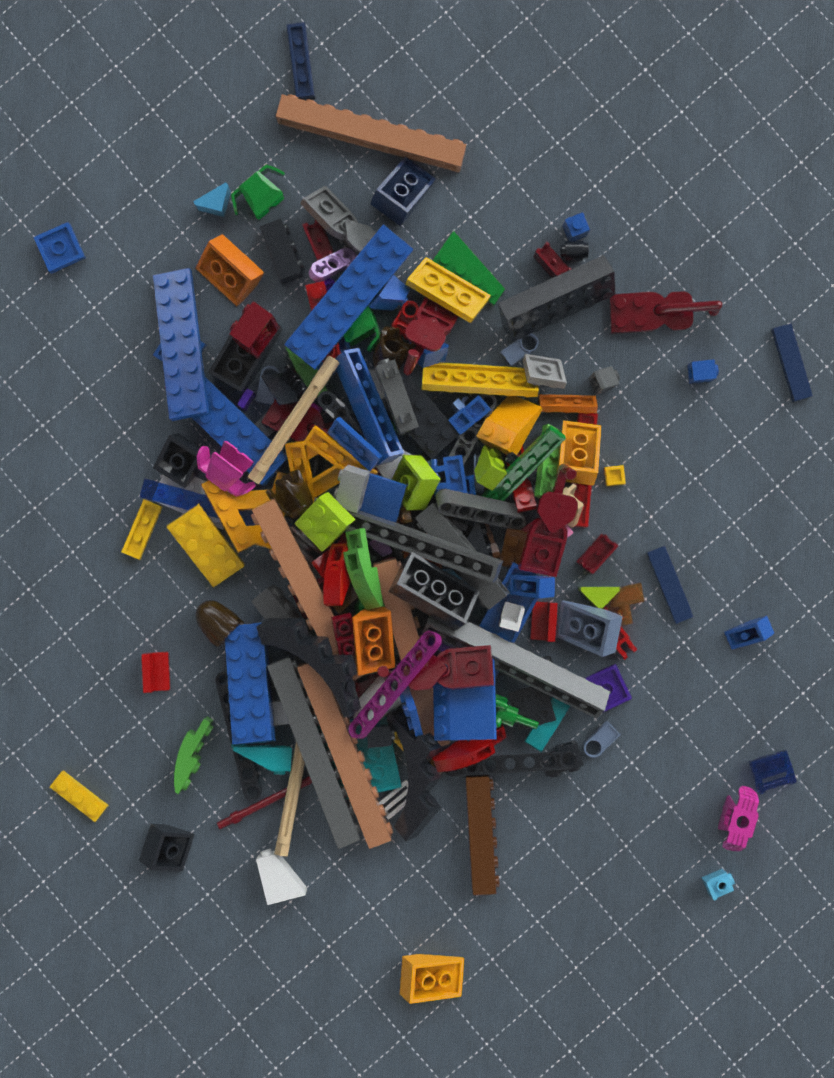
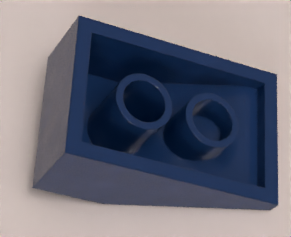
[370,156,436,226]

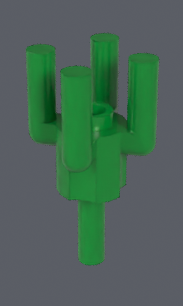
[495,694,539,729]

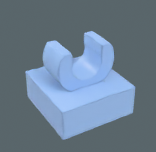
[451,396,468,413]

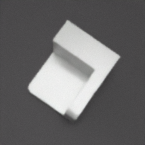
[499,602,525,632]

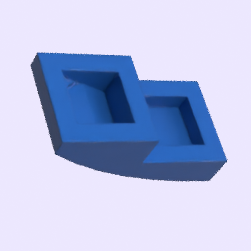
[448,395,491,435]

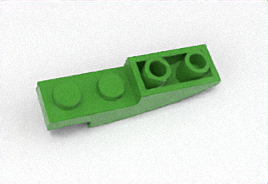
[343,528,384,610]
[174,716,214,794]

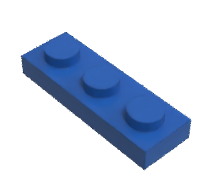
[327,417,383,471]

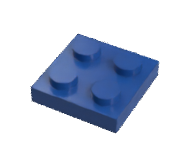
[33,222,86,274]
[399,686,423,737]

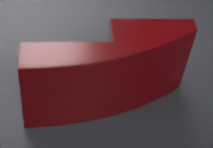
[331,613,355,656]

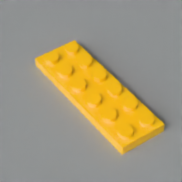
[422,363,539,398]

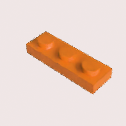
[538,394,598,414]

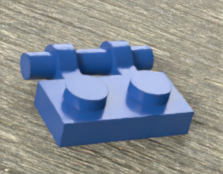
[429,455,468,499]

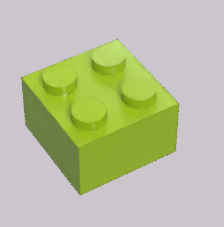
[391,455,441,510]
[294,492,355,552]

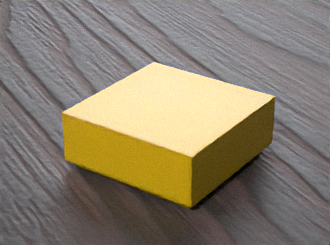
[604,465,626,487]

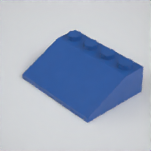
[433,659,497,741]

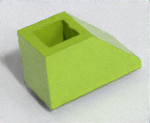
[474,445,507,491]

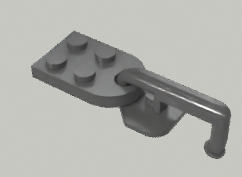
[300,185,376,256]

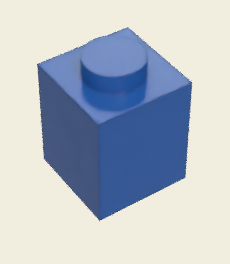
[562,212,590,241]
[687,359,719,384]

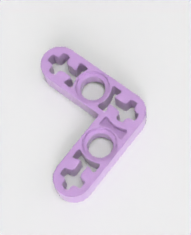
[309,248,357,282]

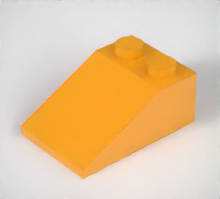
[476,396,543,455]
[556,420,601,486]
[400,954,464,1004]

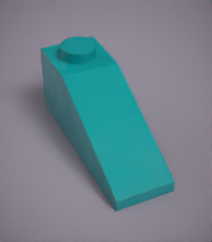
[231,744,292,775]

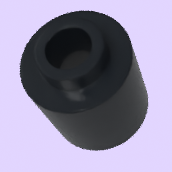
[560,241,589,261]

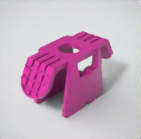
[197,441,256,497]
[718,786,759,852]

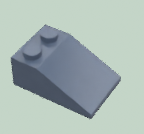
[556,600,623,657]

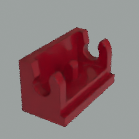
[302,220,334,261]
[533,242,572,278]
[576,533,619,574]

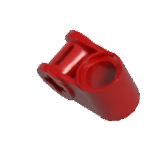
[392,301,419,340]

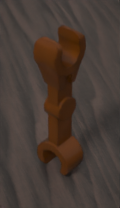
[482,523,501,558]

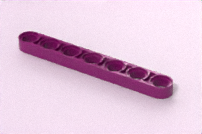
[349,631,442,739]

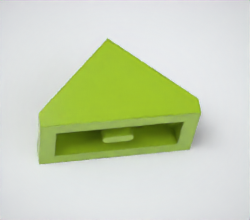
[578,587,620,609]

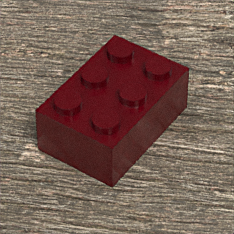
[229,301,280,359]

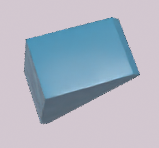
[193,182,231,217]

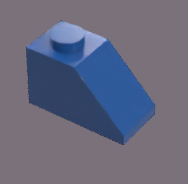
[369,275,411,311]
[509,575,555,598]
[724,616,774,649]

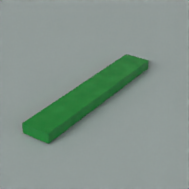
[481,426,566,501]

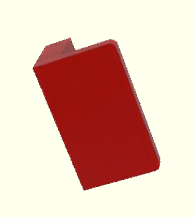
[530,602,558,642]
[141,652,170,693]

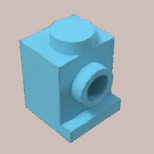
[701,869,735,900]

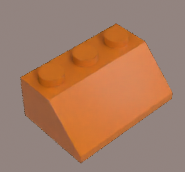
[195,234,265,306]
[352,606,395,676]

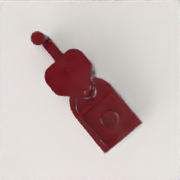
[610,291,723,334]
[403,297,459,376]
[261,400,334,460]
[518,464,578,577]
[377,645,494,691]

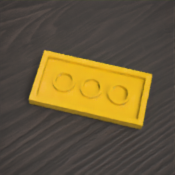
[406,257,491,323]
[167,504,245,588]

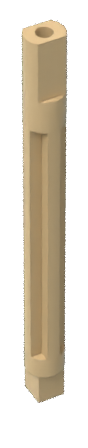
[248,356,340,484]
[274,710,315,856]

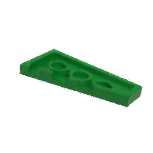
[433,230,505,306]

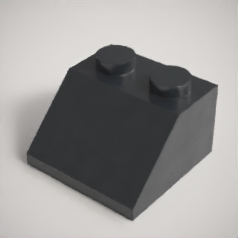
[153,433,201,488]
[139,823,195,871]

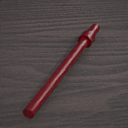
[217,776,312,829]

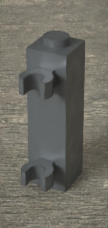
[375,358,419,435]

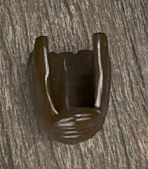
[373,326,416,371]
[266,469,313,519]
[195,600,245,647]

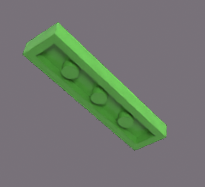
[534,424,561,499]

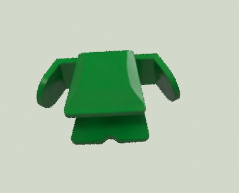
[231,164,285,220]
[344,304,381,353]

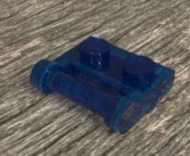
[748,750,797,795]

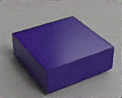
[238,388,256,411]

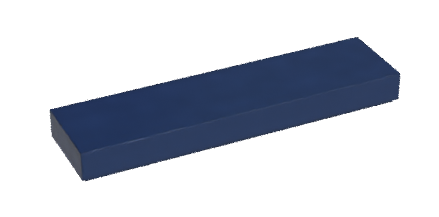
[286,22,315,100]
[771,323,813,402]
[646,546,694,624]

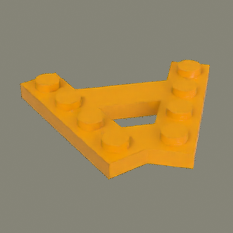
[285,425,378,503]
[201,472,286,553]

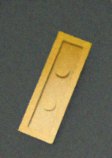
[121,499,163,560]
[50,770,109,822]

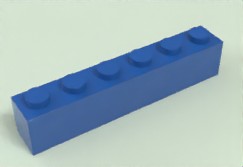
[335,348,404,466]

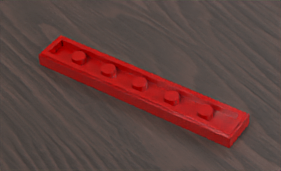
[572,413,598,528]

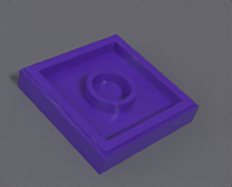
[585,663,632,712]

